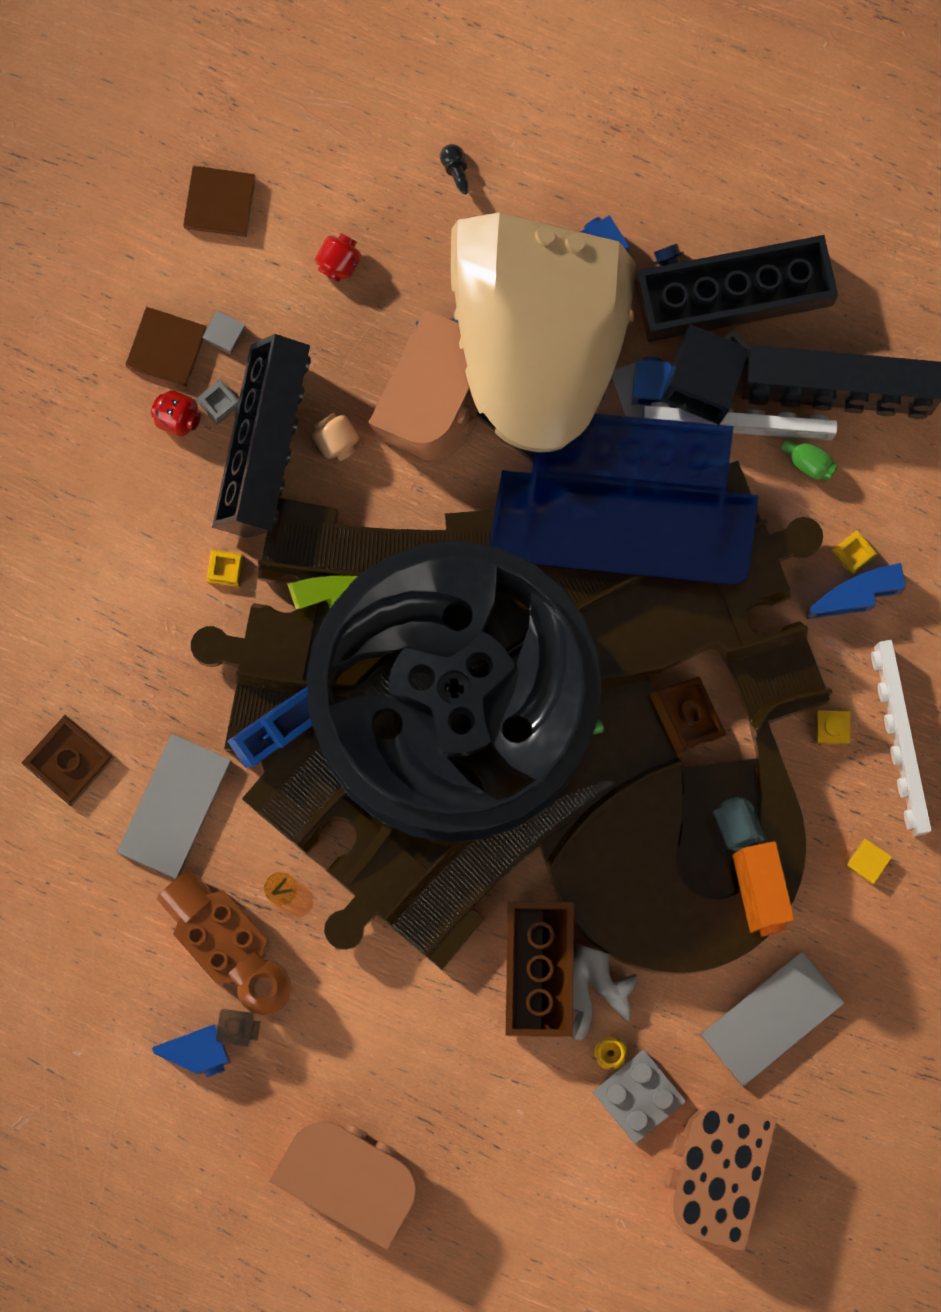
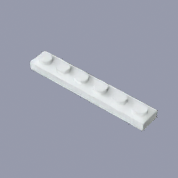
[642,402,837,441]
[871,640,931,837]

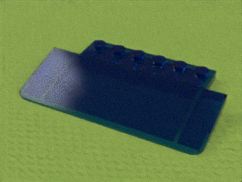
[490,413,759,585]

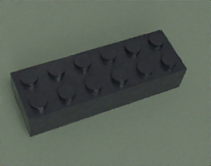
[635,235,838,342]
[212,334,311,538]
[742,345,941,419]

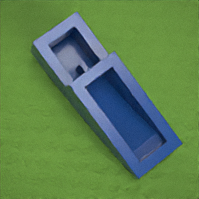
[806,563,905,619]
[227,687,312,768]

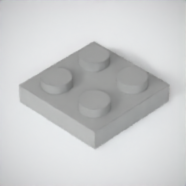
[593,1049,686,1144]

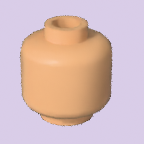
[312,412,359,462]

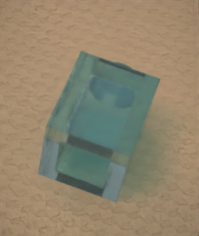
[713,797,766,852]

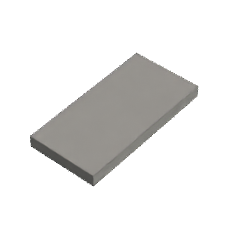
[117,734,232,879]
[700,951,844,1087]

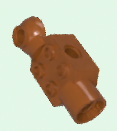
[156,869,292,1015]

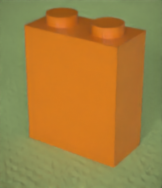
[732,841,794,937]

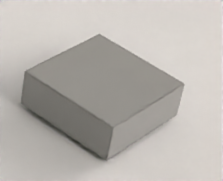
[202,310,246,354]
[196,379,239,425]

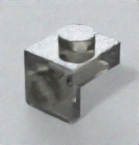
[216,1009,261,1047]

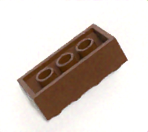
[505,901,574,1037]

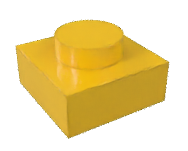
[816,710,850,745]

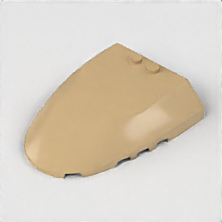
[451,212,636,452]

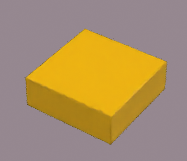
[831,530,877,576]
[206,549,244,587]
[846,839,892,885]

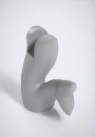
[571,943,637,1041]

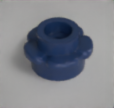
[654,244,684,266]

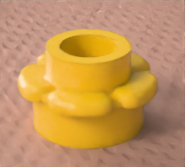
[594,1037,627,1069]

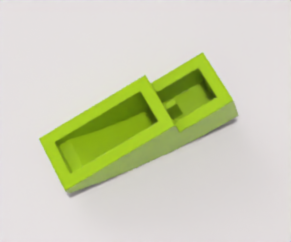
[287,576,358,609]

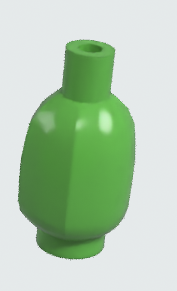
[781,439,838,482]

